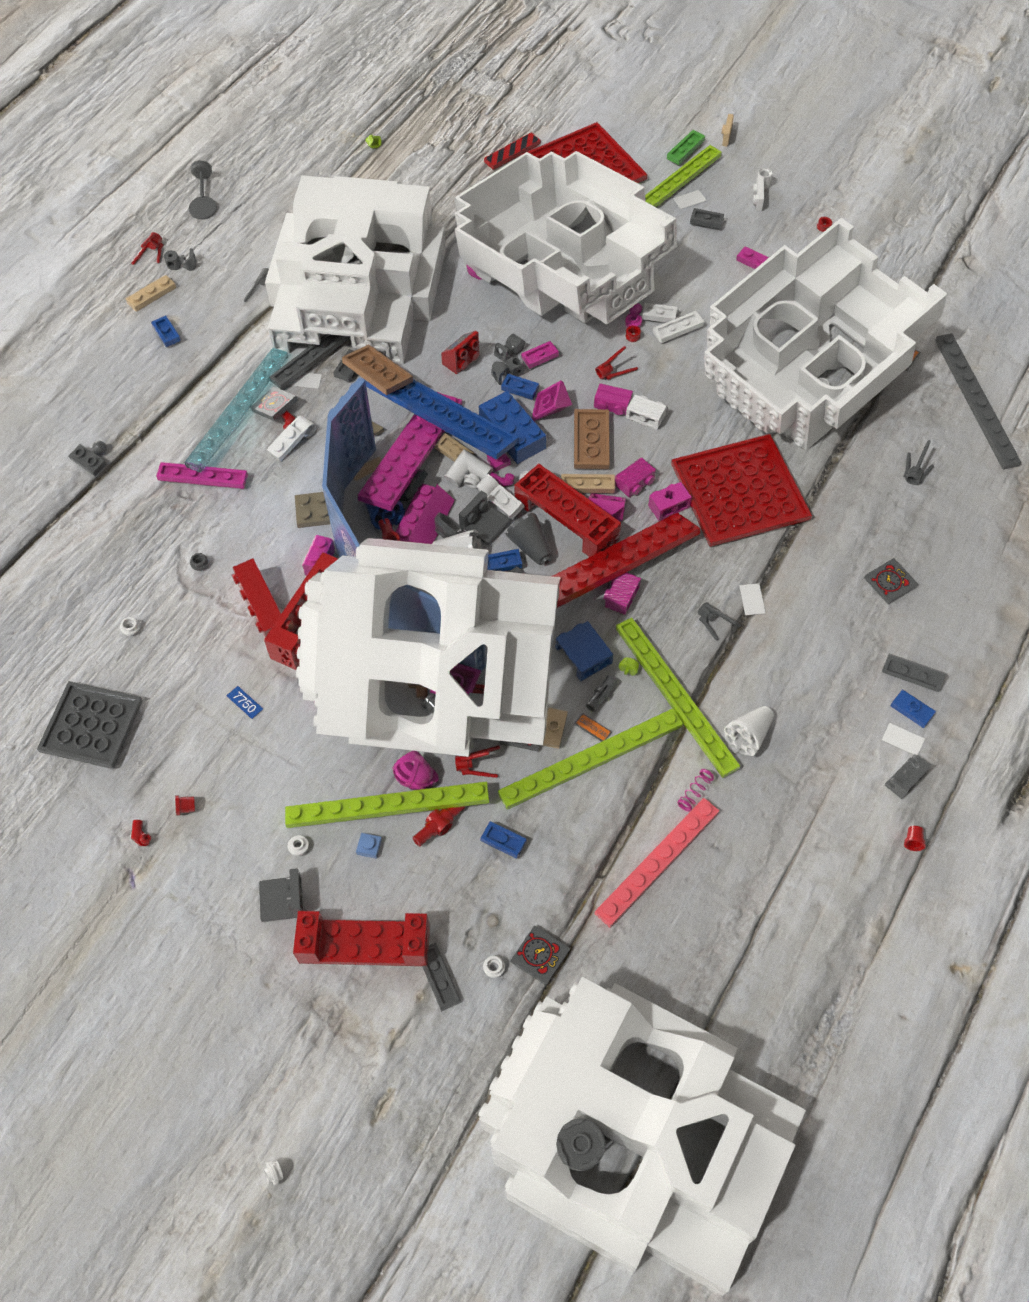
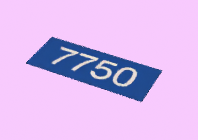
[226,686,263,719]

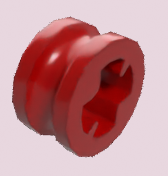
[817,217,832,232]
[625,325,641,342]

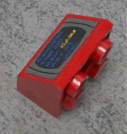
[441,331,480,374]

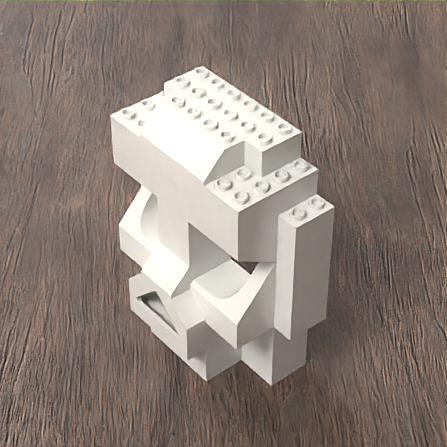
[454,151,677,324]
[265,175,446,364]
[704,218,947,451]
[296,538,560,757]
[478,977,806,1296]

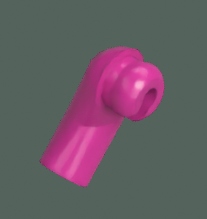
[489,472,515,487]

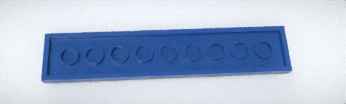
[364,379,519,460]

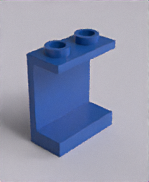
[555,621,614,681]

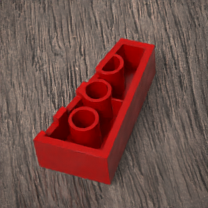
[231,558,281,637]

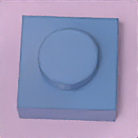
[356,833,382,859]

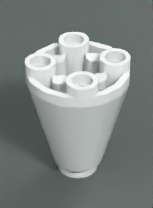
[724,706,774,756]

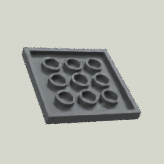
[37,681,143,769]

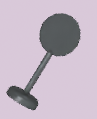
[189,161,217,220]

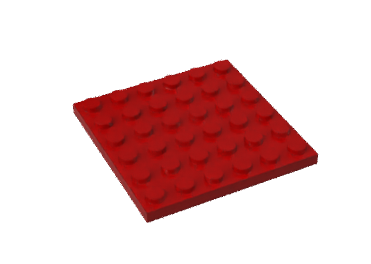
[521,122,648,183]
[671,434,812,547]

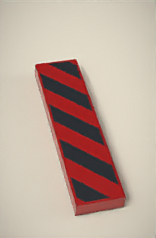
[484,132,541,170]

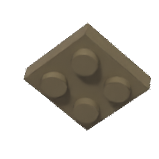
[295,492,331,528]

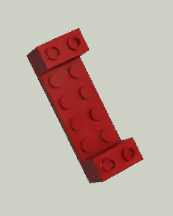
[514,463,621,557]
[264,552,338,670]
[293,911,430,966]

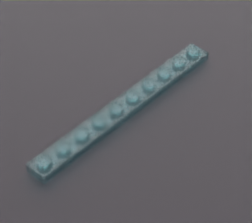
[184,347,288,472]

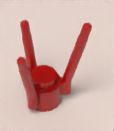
[131,232,164,265]
[595,346,638,380]
[455,746,500,778]

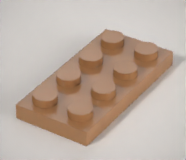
[342,344,413,395]
[574,409,610,469]

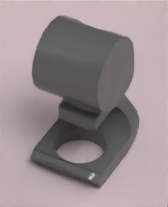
[164,248,196,271]
[494,334,525,363]
[491,357,525,385]

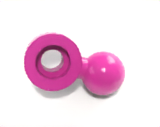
[625,303,642,328]

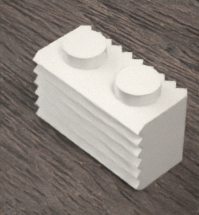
[626,394,667,430]

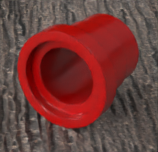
[175,795,195,816]
[904,826,926,851]

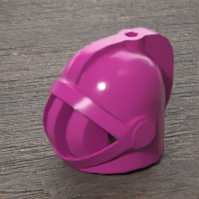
[392,750,439,790]

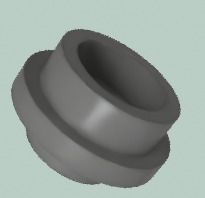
[190,553,209,571]

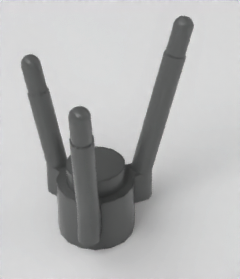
[244,268,269,302]
[903,440,934,485]
[698,602,741,641]

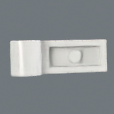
[753,168,772,212]
[267,415,316,461]
[475,474,525,519]

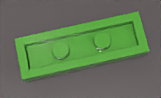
[666,130,705,165]

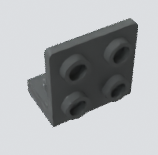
[459,490,510,544]
[259,868,303,922]

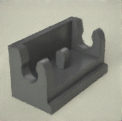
[885,754,932,799]

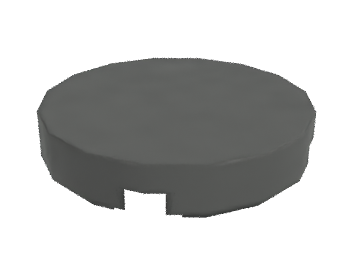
[556,1118,606,1171]

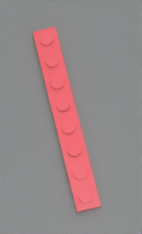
[595,798,719,928]

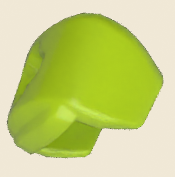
[365,134,382,149]
[618,657,639,676]

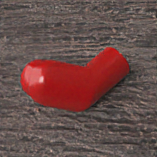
[281,411,296,430]
[131,819,151,846]

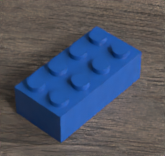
[478,391,546,464]

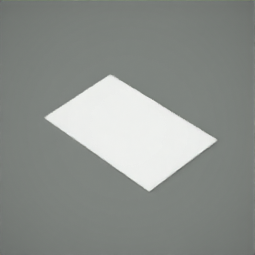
[673,190,707,209]
[289,373,322,388]
[739,584,766,615]
[882,723,925,755]

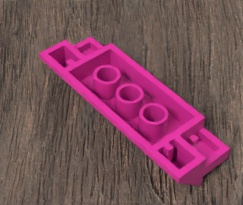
[396,484,455,544]

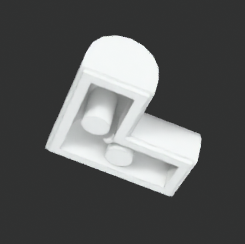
[444,449,493,488]

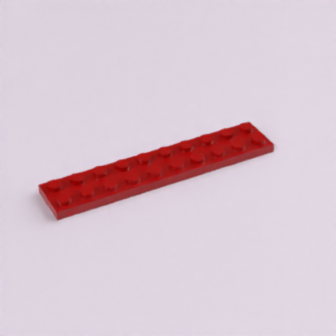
[552,512,700,608]

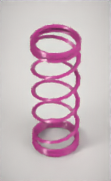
[677,769,714,812]

